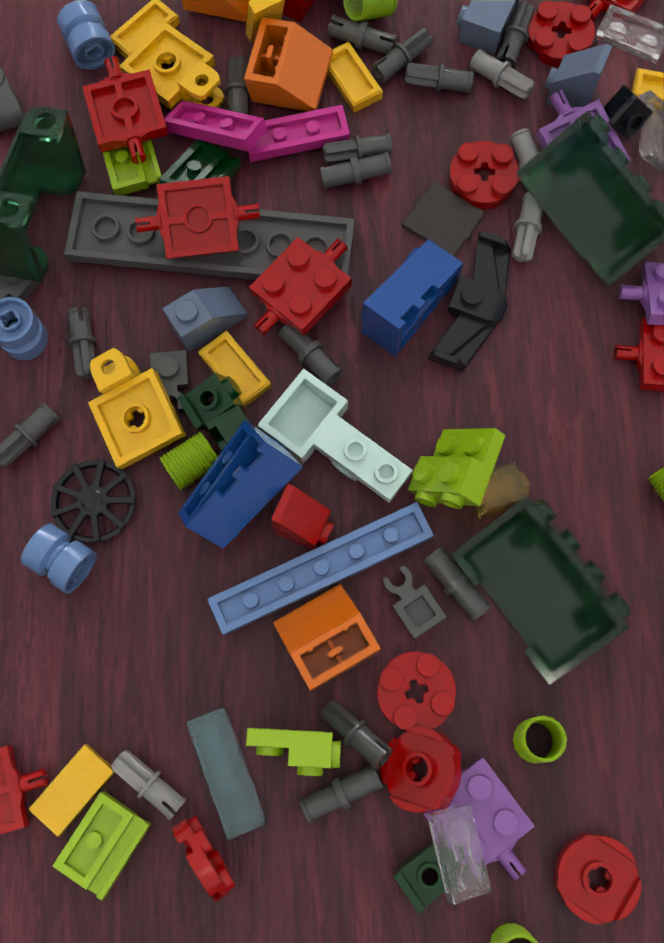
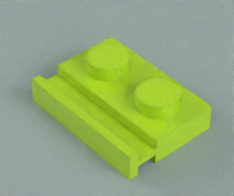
[103,140,162,196]
[52,791,152,901]

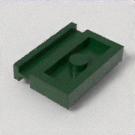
[159,139,241,184]

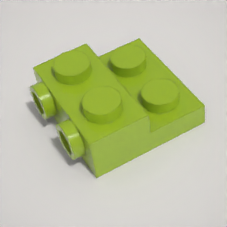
[408,428,505,509]
[246,728,341,776]

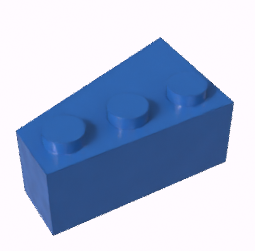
[360,239,463,357]
[178,420,303,548]

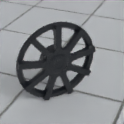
[51,459,136,543]

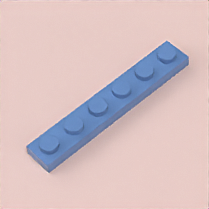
[207,502,434,636]

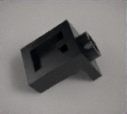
[604,85,654,140]

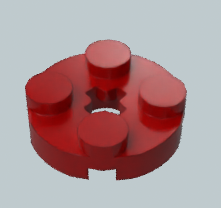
[527,1,595,67]
[448,141,519,210]
[376,651,456,730]
[380,727,462,813]
[172,815,236,903]
[553,833,642,924]

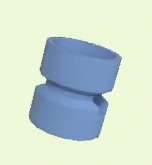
[57,0,115,70]
[0,297,48,361]
[21,523,97,594]

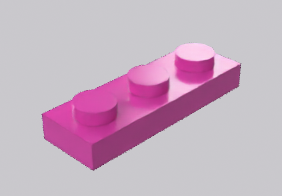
[164,100,267,152]
[248,105,350,162]

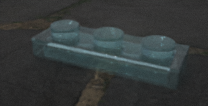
[186,707,267,841]

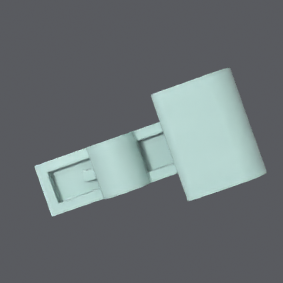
[257,368,413,503]

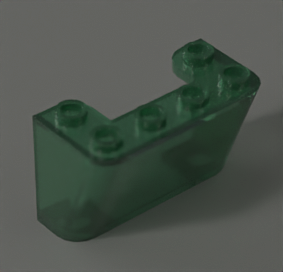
[0,106,86,283]
[516,110,664,286]
[451,496,631,685]

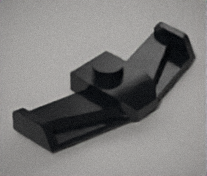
[428,231,511,372]

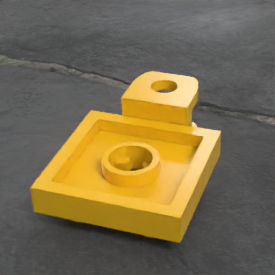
[120,21,225,109]
[88,348,187,469]

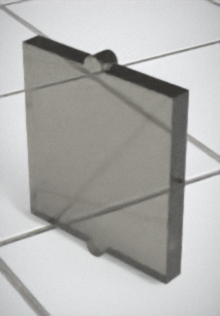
[402,182,485,256]

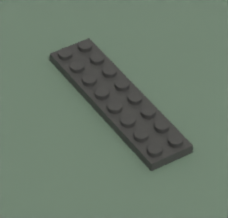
[64,191,355,280]

